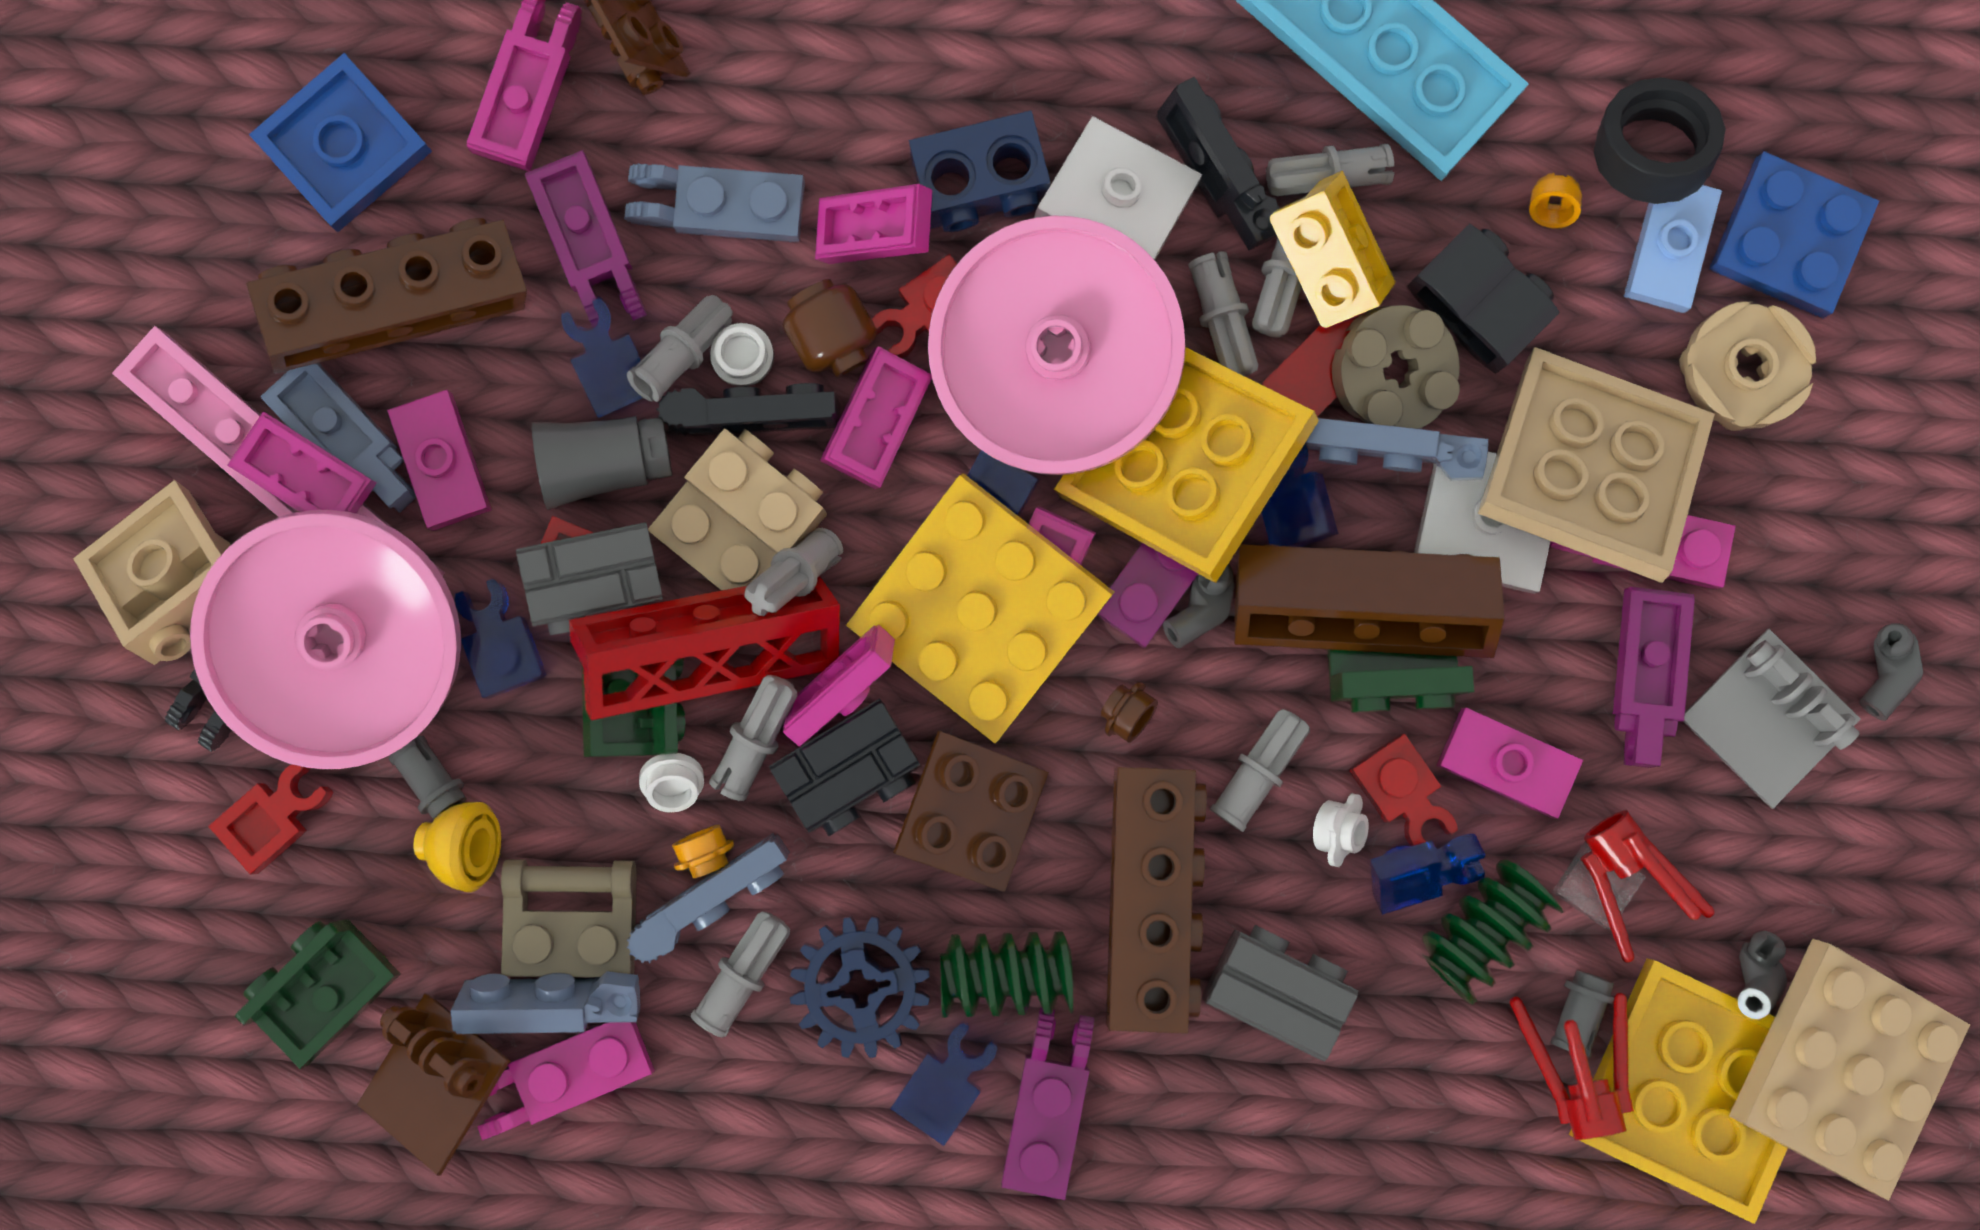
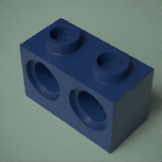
[909,110,1050,232]

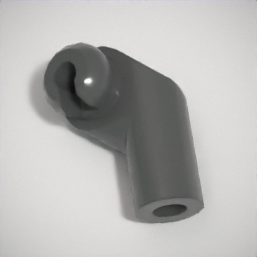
[1163,564,1234,649]
[1859,623,1923,721]
[1737,931,1787,1019]

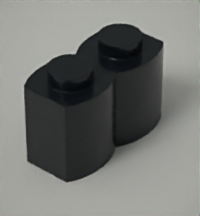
[1407,223,1560,374]

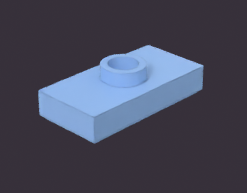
[1624,185,1722,313]

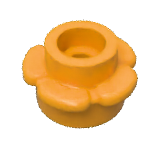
[672,824,734,878]

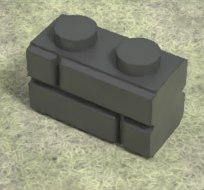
[516,522,663,635]
[1201,925,1358,1062]

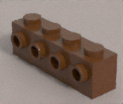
[246,218,527,374]
[1234,544,1505,658]
[1106,767,1207,1034]

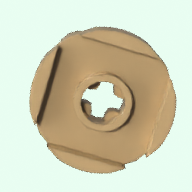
[1679,302,1816,431]

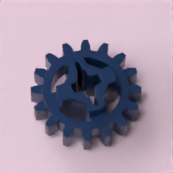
[790,915,930,1058]

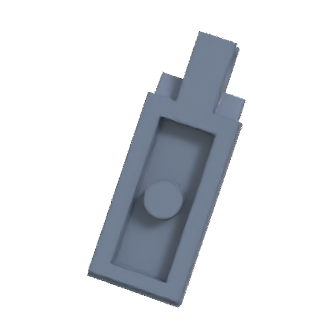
[260,363,416,513]
[1306,418,1488,481]
[451,971,641,1034]

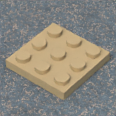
[1478,347,1715,583]
[1729,939,1970,1200]

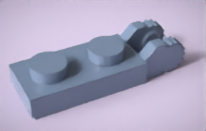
[624,163,805,242]
[627,833,790,963]

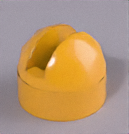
[1529,173,1582,228]

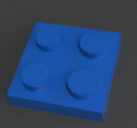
[249,53,432,232]
[1708,151,1879,319]

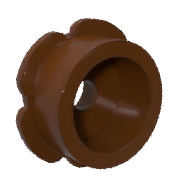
[1101,682,1158,743]

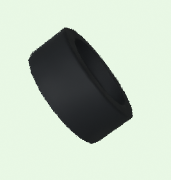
[1593,77,1726,204]

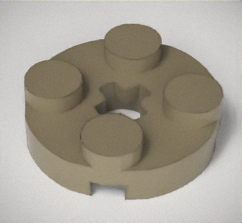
[1332,305,1460,429]

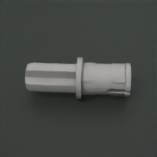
[1266,144,1394,196]
[1252,239,1302,338]
[1188,251,1258,376]
[627,295,733,402]
[745,528,843,616]
[709,675,797,801]
[1210,709,1310,832]
[690,911,790,1038]

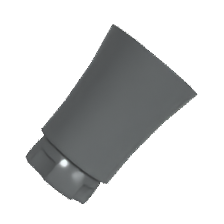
[532,416,672,510]

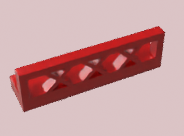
[569,576,840,720]

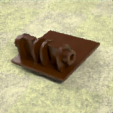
[584,0,690,95]
[893,731,1049,892]
[357,993,510,1176]

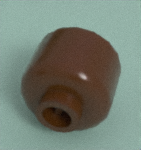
[783,279,876,378]

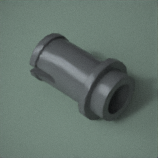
[388,736,467,820]
[1550,970,1615,1058]

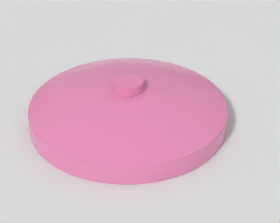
[928,216,1185,475]
[190,510,461,769]

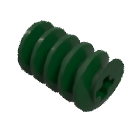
[1421,859,1564,1005]
[940,931,1073,1018]

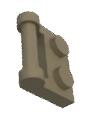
[501,859,637,977]

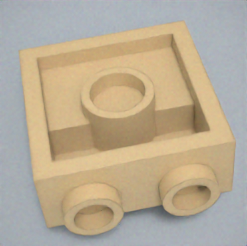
[648,428,827,590]
[73,480,231,665]

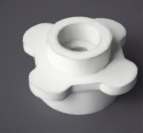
[1313,793,1369,867]

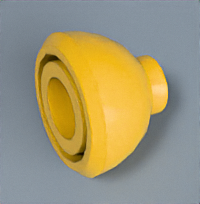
[413,802,501,892]

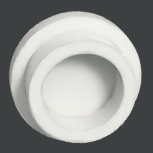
[710,323,774,387]
[639,753,704,812]

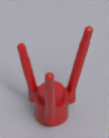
[1580,810,1715,963]
[1510,993,1634,1140]

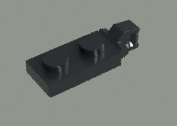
[1156,77,1280,250]

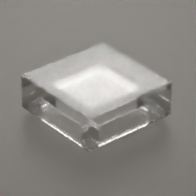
[1552,841,1646,930]

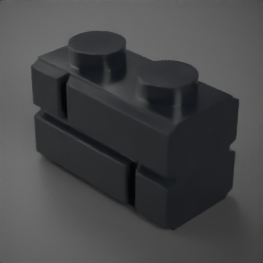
[769,698,921,837]

